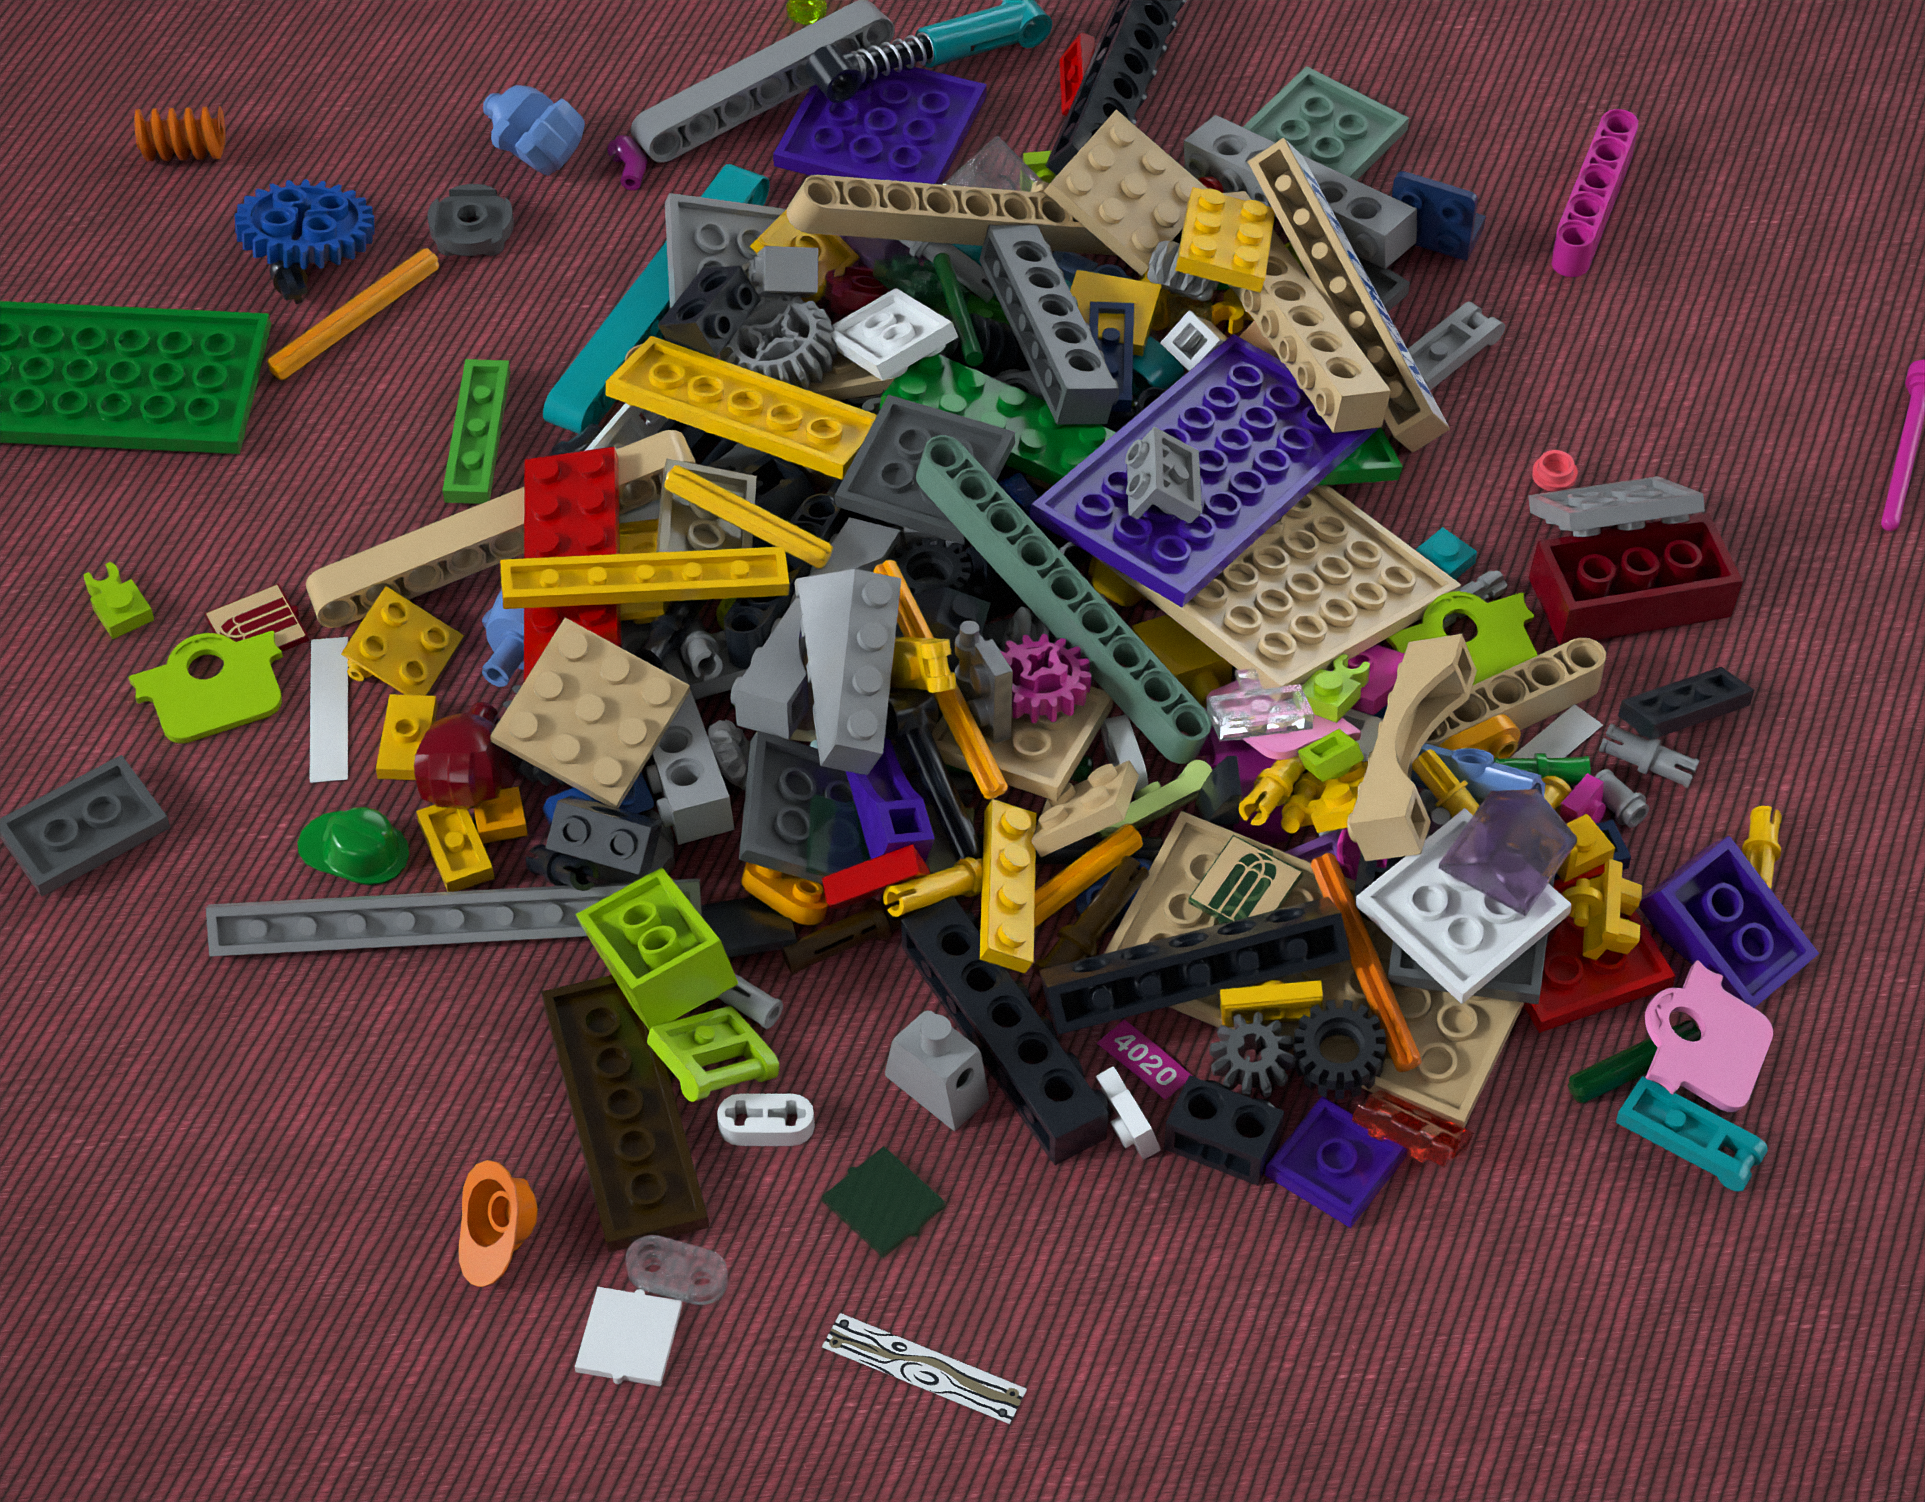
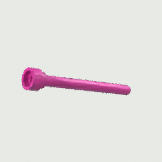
[1881,360,1925,532]

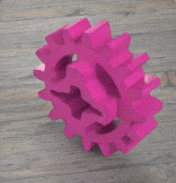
[1000,634,1092,723]

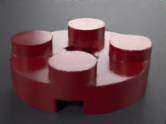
[823,267,911,315]

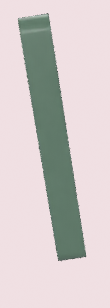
[916,435,1212,764]

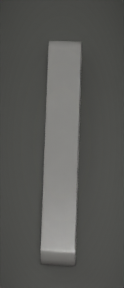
[631,0,895,163]

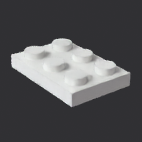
[830,288,958,381]

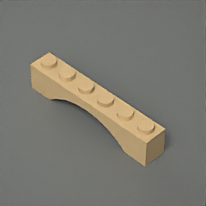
[1347,634,1477,861]

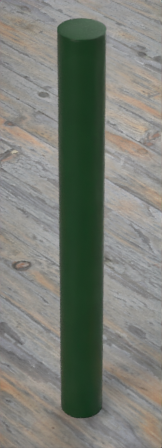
[933,253,983,366]

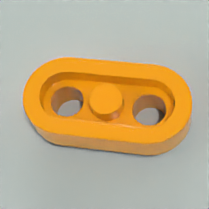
[1438,714,1521,759]
[741,862,829,925]

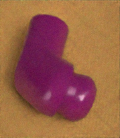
[607,135,648,190]

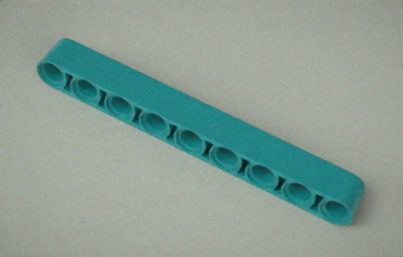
[543,164,770,434]

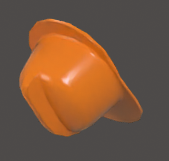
[459,1160,538,1288]

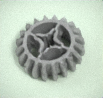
[719,294,837,390]

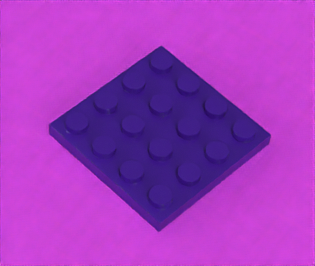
[773,65,987,184]

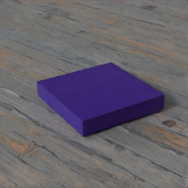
[1265,1096,1408,1228]

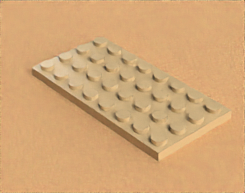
[1104,811,1524,1130]

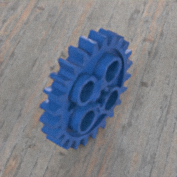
[235,179,375,269]

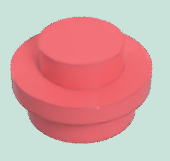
[1532,450,1578,492]

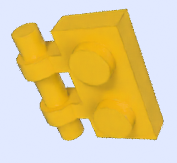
[1281,761,1368,833]

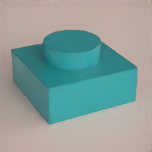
[1415,527,1477,580]

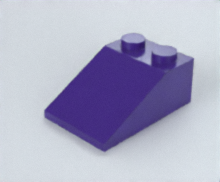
[1639,836,1819,1008]

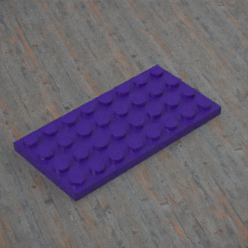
[1029,334,1378,607]

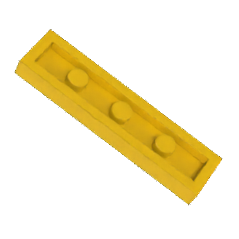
[980,799,1036,973]

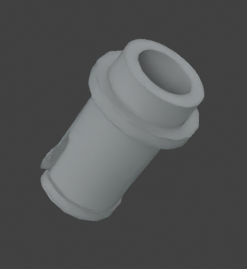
[1595,769,1649,828]

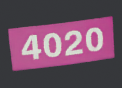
[1097,1020,1192,1100]

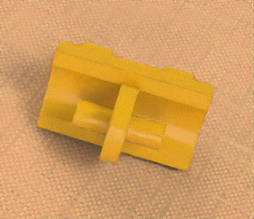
[1562,858,1642,960]

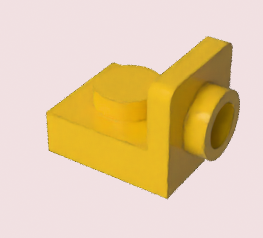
[1537,814,1615,882]

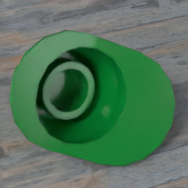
[297,807,409,885]

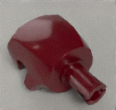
[414,702,517,809]

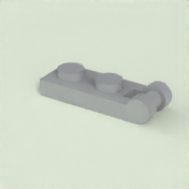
[1407,301,1505,390]

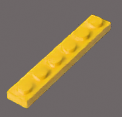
[500,547,789,609]

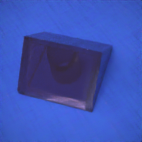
[1438,789,1577,916]

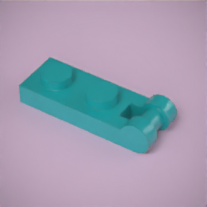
[1616,1076,1768,1192]

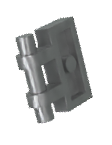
[955,621,1013,744]

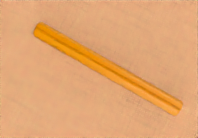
[873,560,1008,800]

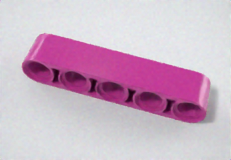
[1551,109,1639,277]

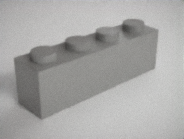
[794,569,901,775]

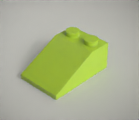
[576,867,739,1031]

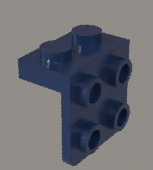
[1392,171,1486,261]

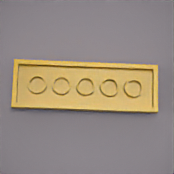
[606,336,877,480]

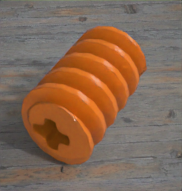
[134,106,226,162]

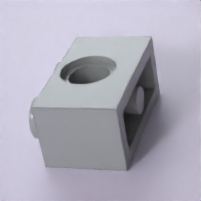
[749,246,818,298]

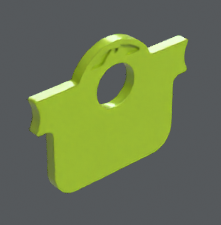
[1386,591,1538,686]
[128,631,283,744]

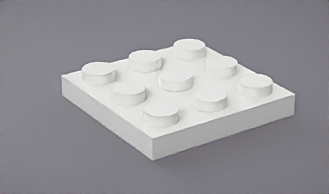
[1356,808,1572,1004]

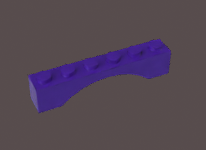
[846,737,935,862]

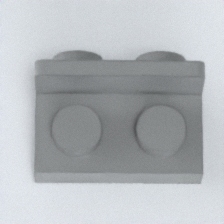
[1125,427,1202,524]

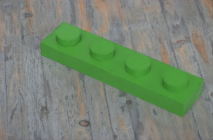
[443,359,511,504]

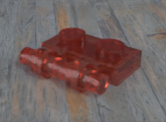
[1352,1090,1474,1168]

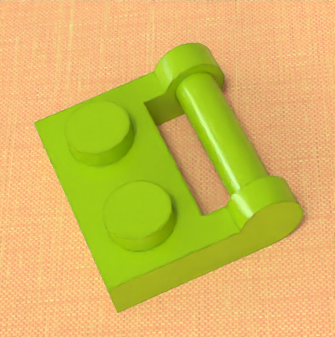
[647,1006,779,1102]

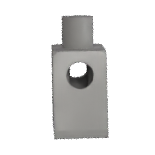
[885,1010,989,1132]

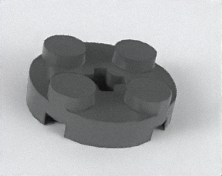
[427,184,514,256]

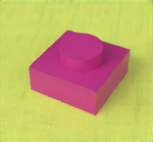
[1560,773,1606,826]

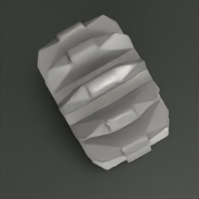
[1147,240,1219,301]

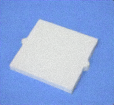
[575,1287,682,1387]

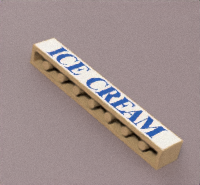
[1247,138,1450,453]

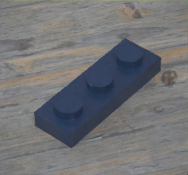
[1089,301,1134,412]

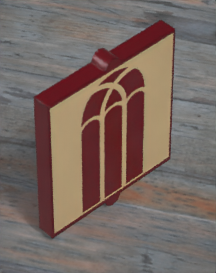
[204,583,309,652]

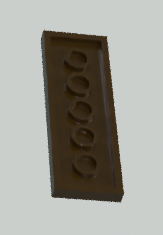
[541,975,710,1253]

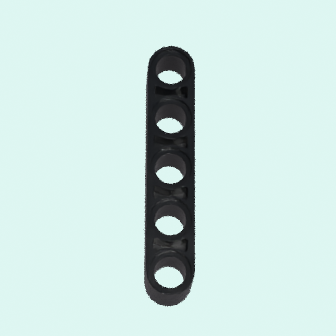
[723,493,844,669]

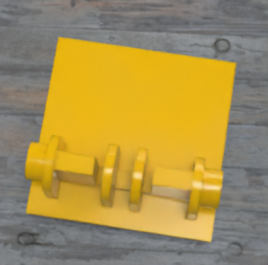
[341,586,464,696]

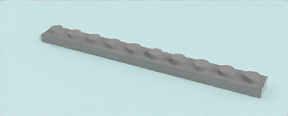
[206,878,702,956]

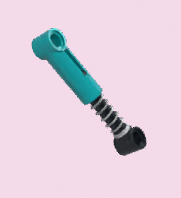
[806,0,1052,103]

